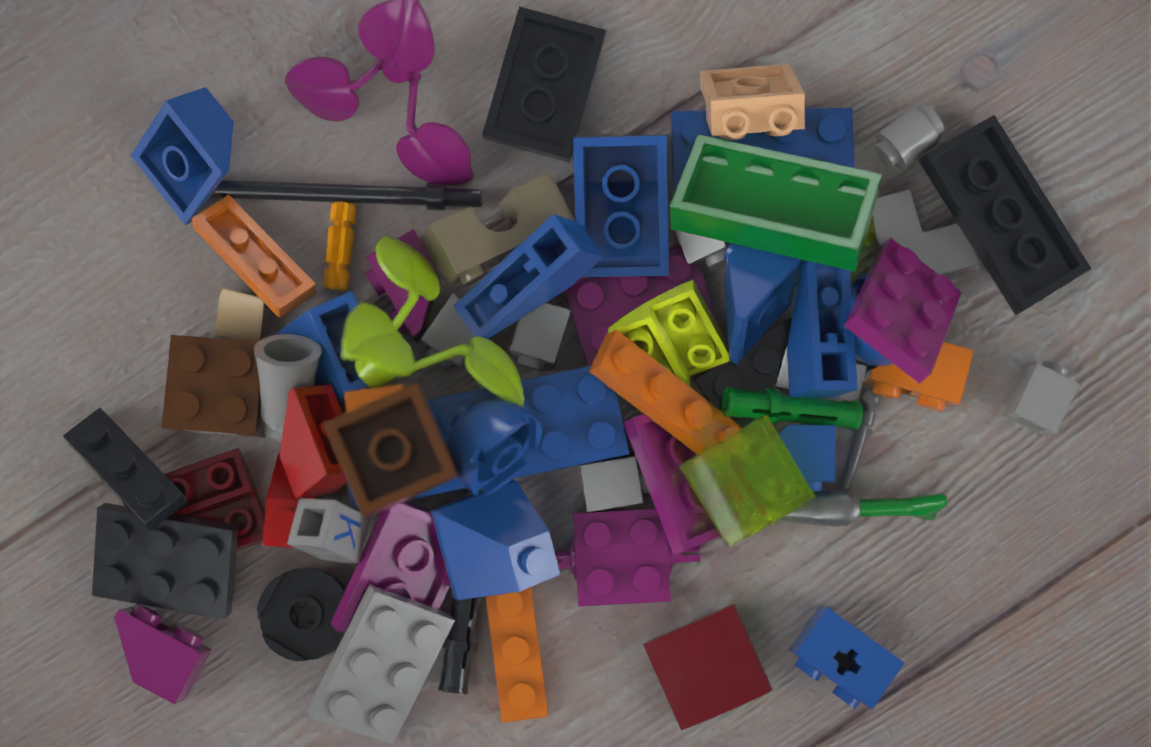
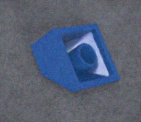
[131,87,234,225]
[724,243,801,365]
[430,480,560,600]

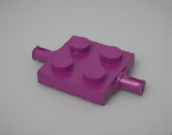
[554,508,701,607]

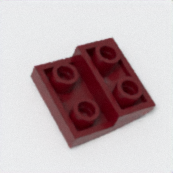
[165,448,265,552]
[643,603,773,731]

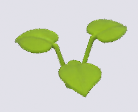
[342,235,524,407]

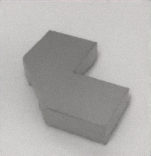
[870,189,979,275]

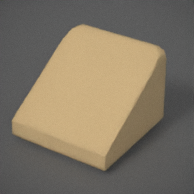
[215,288,270,342]

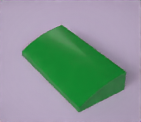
[670,134,882,272]

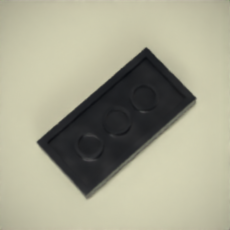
[918,115,1092,315]

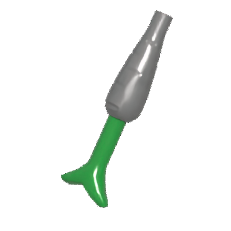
[747,489,948,527]

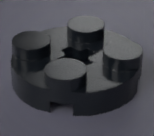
[257,567,346,662]

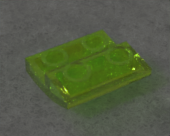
[679,416,816,546]

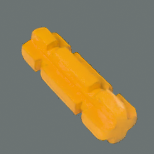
[323,202,357,292]

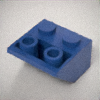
[274,291,395,406]

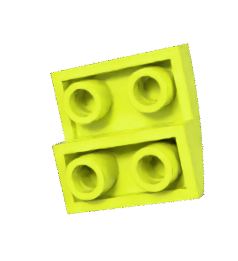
[608,280,730,386]

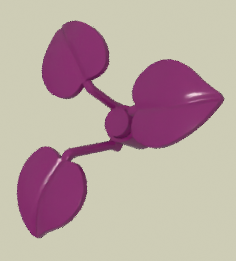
[285,0,474,185]

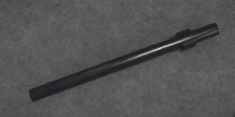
[210,180,482,211]

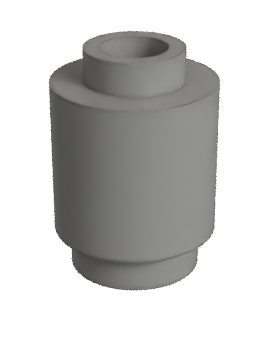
[875,104,945,170]

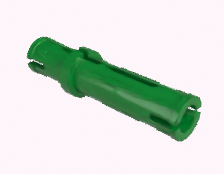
[721,387,863,430]

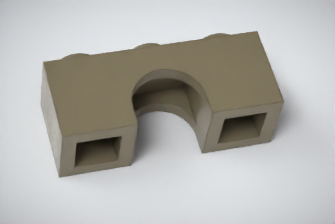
[420,172,575,287]

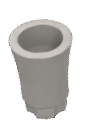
[254,334,321,442]

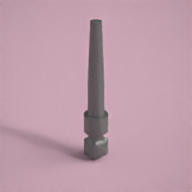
[840,389,881,491]

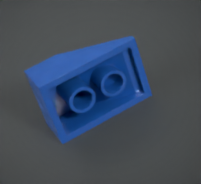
[573,134,669,277]

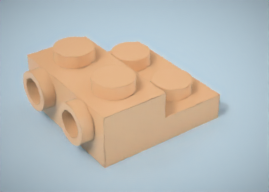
[700,64,805,140]

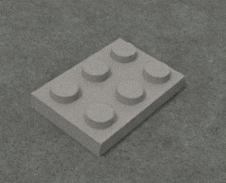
[306,584,455,744]

